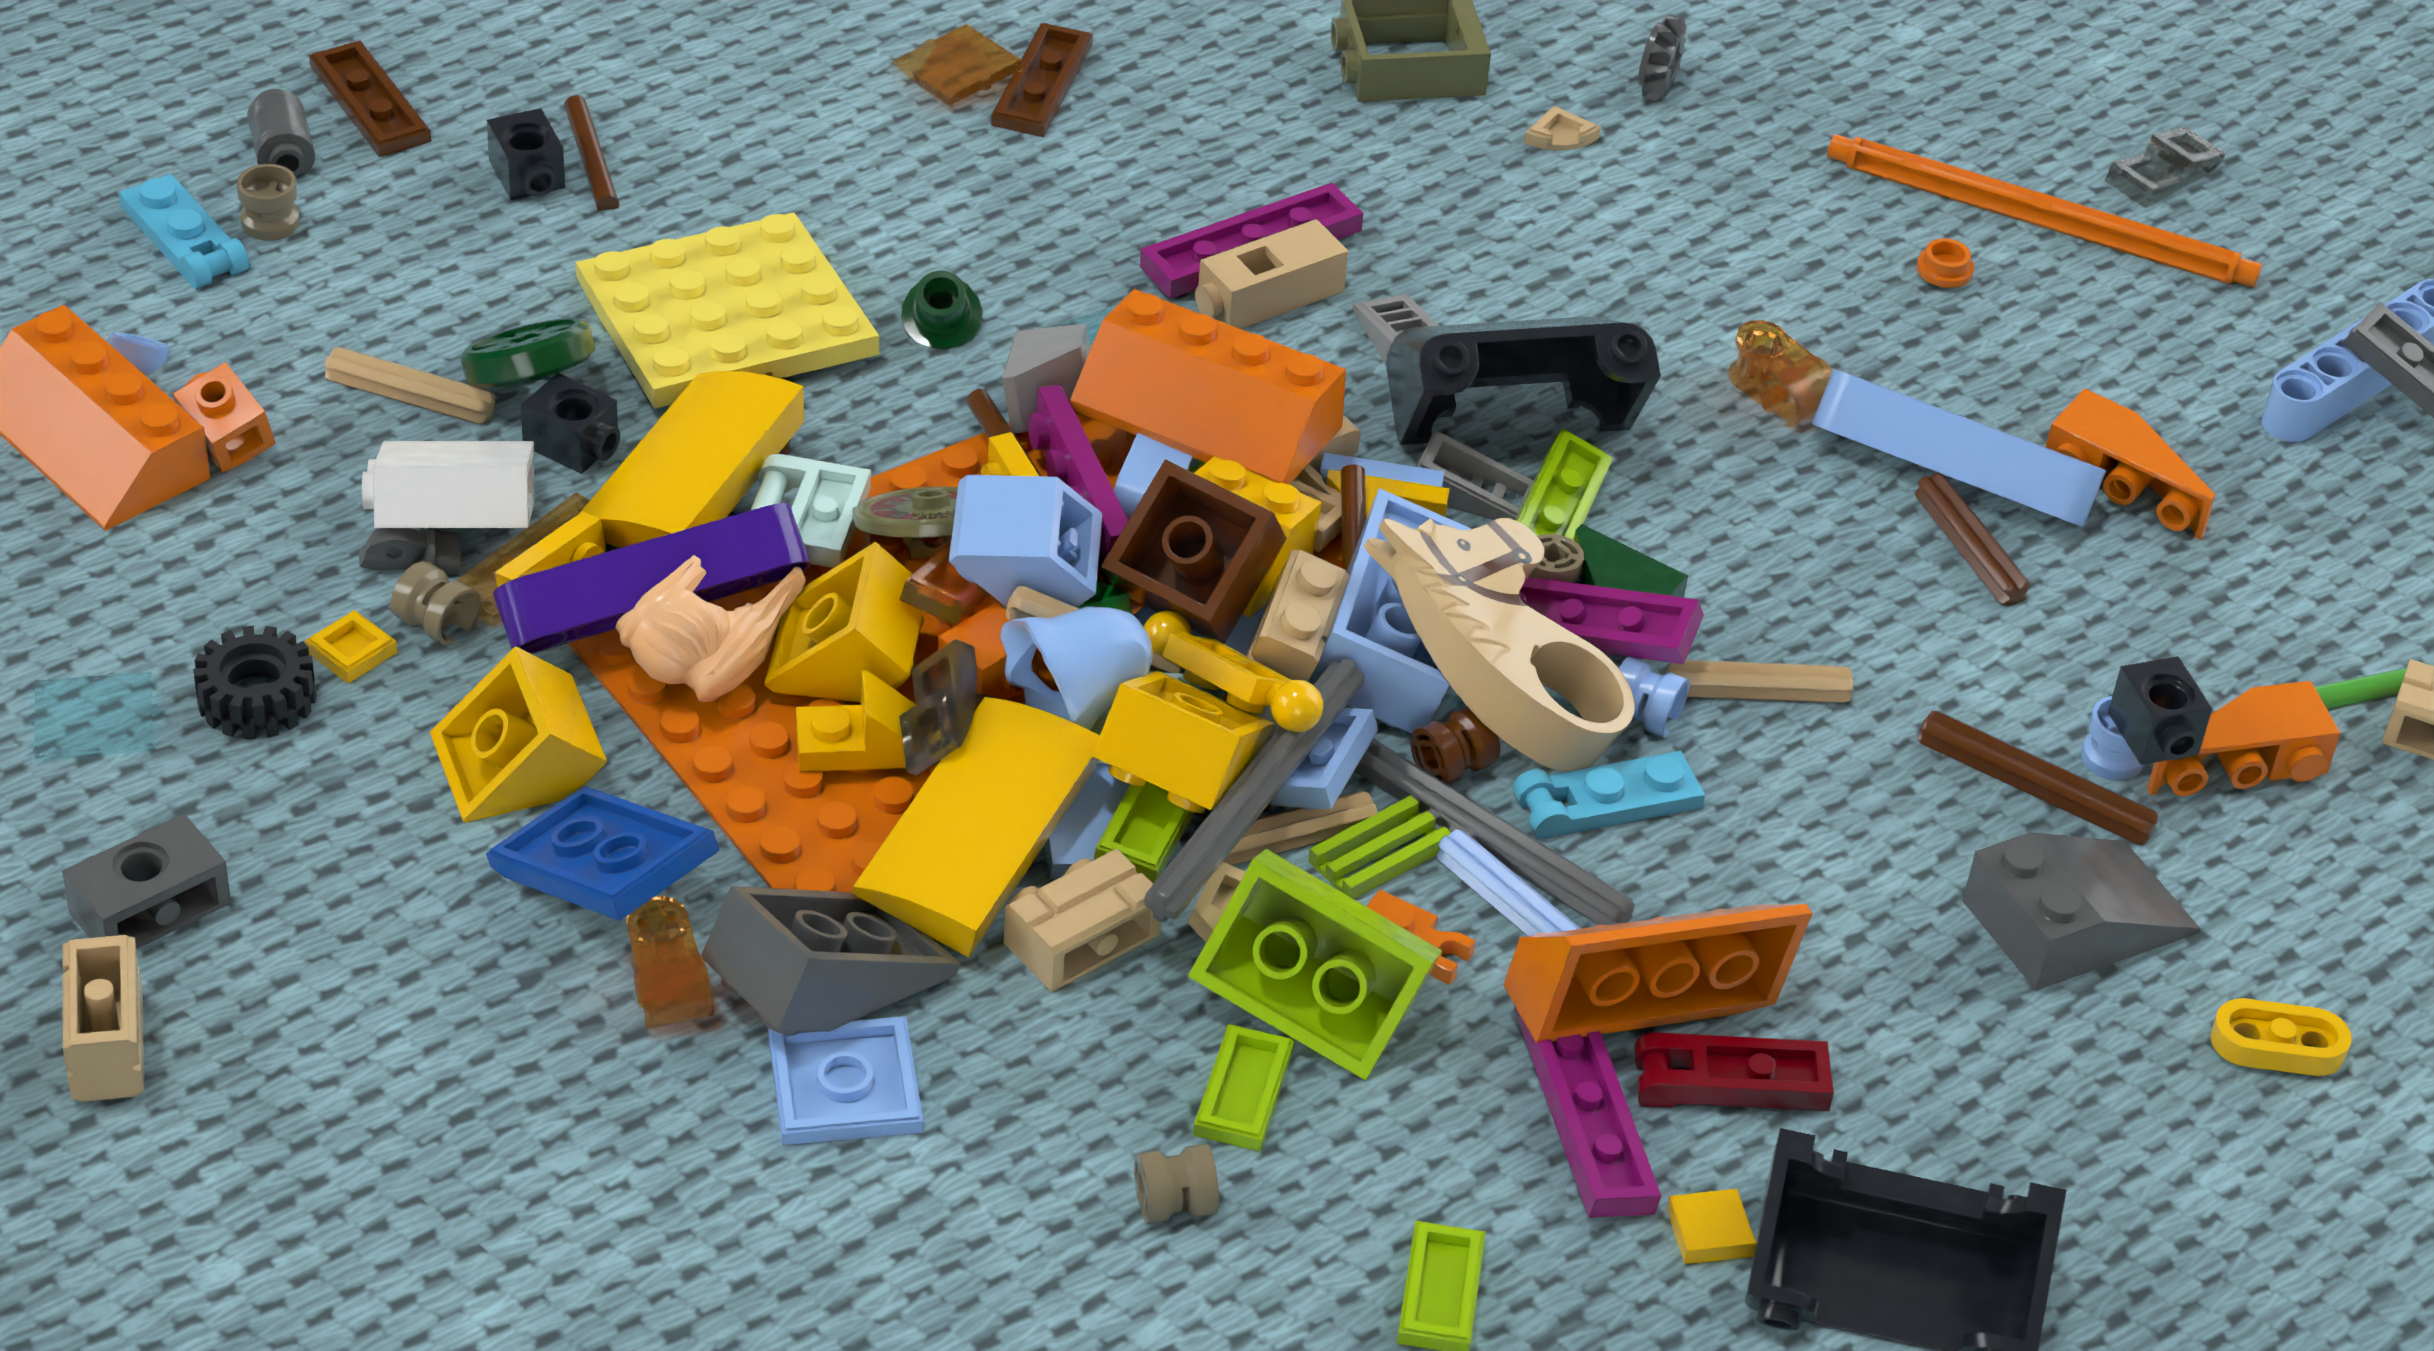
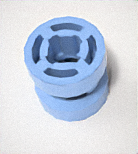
[1619,656,1690,738]
[2081,696,2144,781]

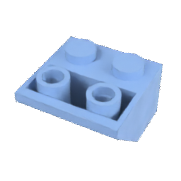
[949,475,1102,609]

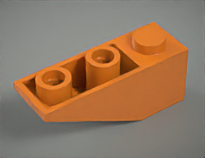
[2046,388,2216,540]
[2147,681,2341,796]

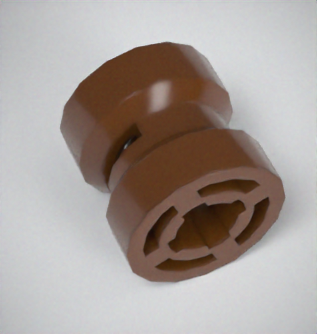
[1410,706,1501,785]

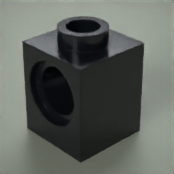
[487,108,565,200]
[521,373,620,474]
[2108,656,2213,765]

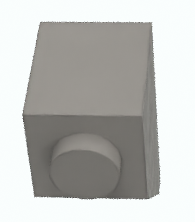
[1002,324,1093,433]

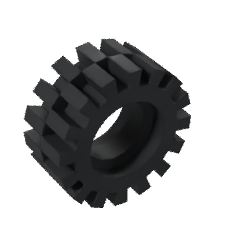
[193,625,316,739]

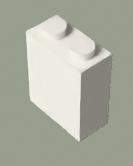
[362,441,535,528]

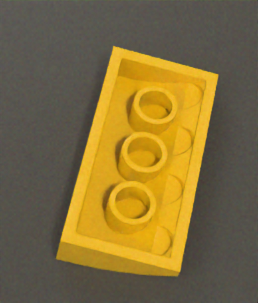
[580,371,804,548]
[852,697,1100,958]

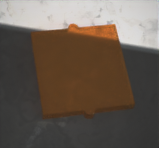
[893,24,1023,106]

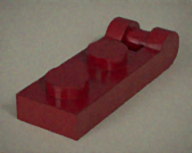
[1634,1032,1834,1111]

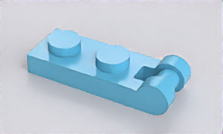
[119,174,249,290]
[1513,751,1705,840]

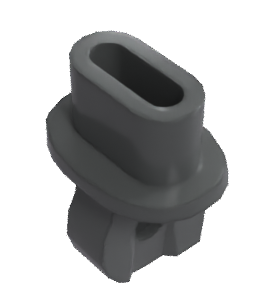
[359,528,461,576]

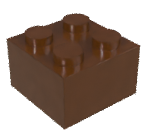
[1101,459,1287,644]

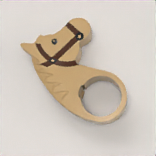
[1364,518,1635,772]

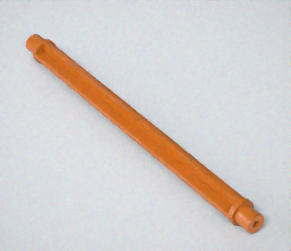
[1827,134,2263,288]

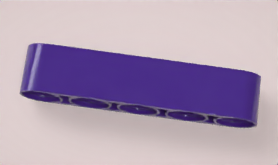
[493,503,811,654]

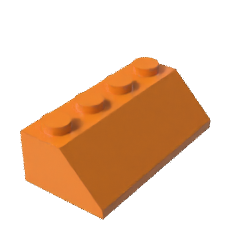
[1070,289,1346,484]
[0,305,210,531]
[1503,904,1813,1044]

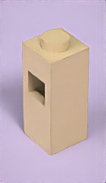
[1195,219,1349,329]

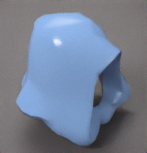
[1000,606,1153,731]

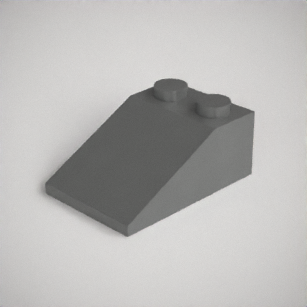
[1962,832,2200,991]
[701,886,961,1036]

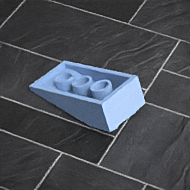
[1307,488,1471,734]

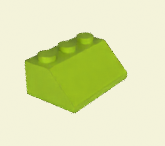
[1187,849,1443,1081]

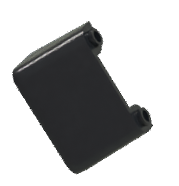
[1386,316,1661,445]
[1745,1128,2067,1351]

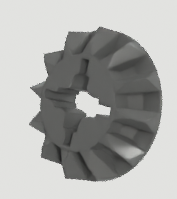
[1638,14,1687,101]

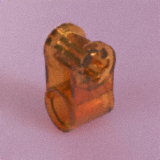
[1728,320,1833,428]
[627,896,715,1030]

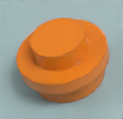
[1916,238,1974,288]

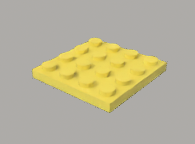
[575,212,880,409]

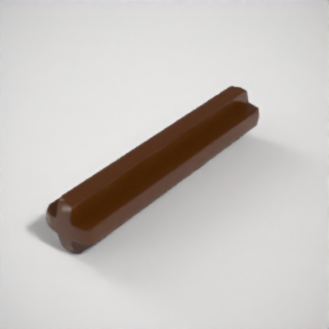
[1915,472,2030,605]

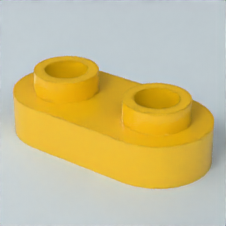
[2210,998,2352,1076]

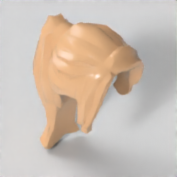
[616,555,806,702]

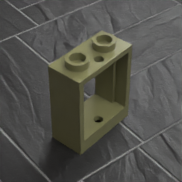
[1331,0,1491,102]

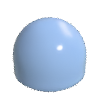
[108,332,170,375]

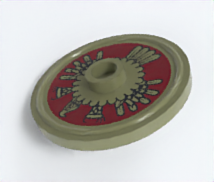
[852,486,958,560]

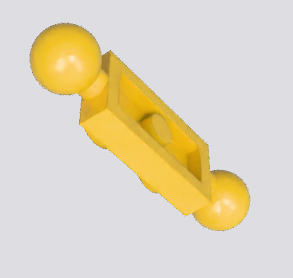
[1143,611,1324,732]

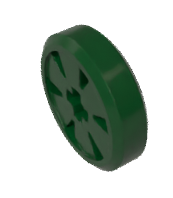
[460,318,596,388]

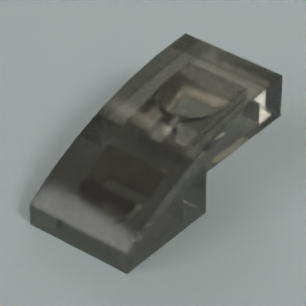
[2105,127,2226,208]
[899,639,977,775]

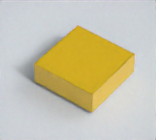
[305,610,398,684]
[1667,1189,1756,1264]

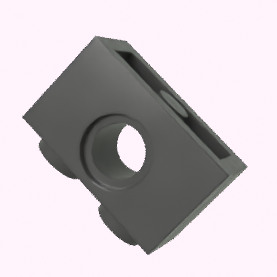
[62,813,231,949]

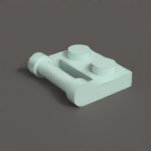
[750,454,871,568]

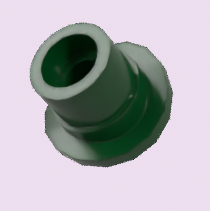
[901,271,983,349]

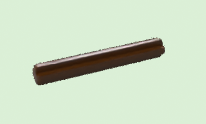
[1918,711,2159,845]

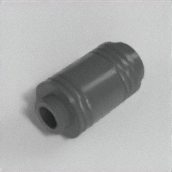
[247,89,315,177]

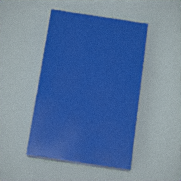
[486,786,720,921]

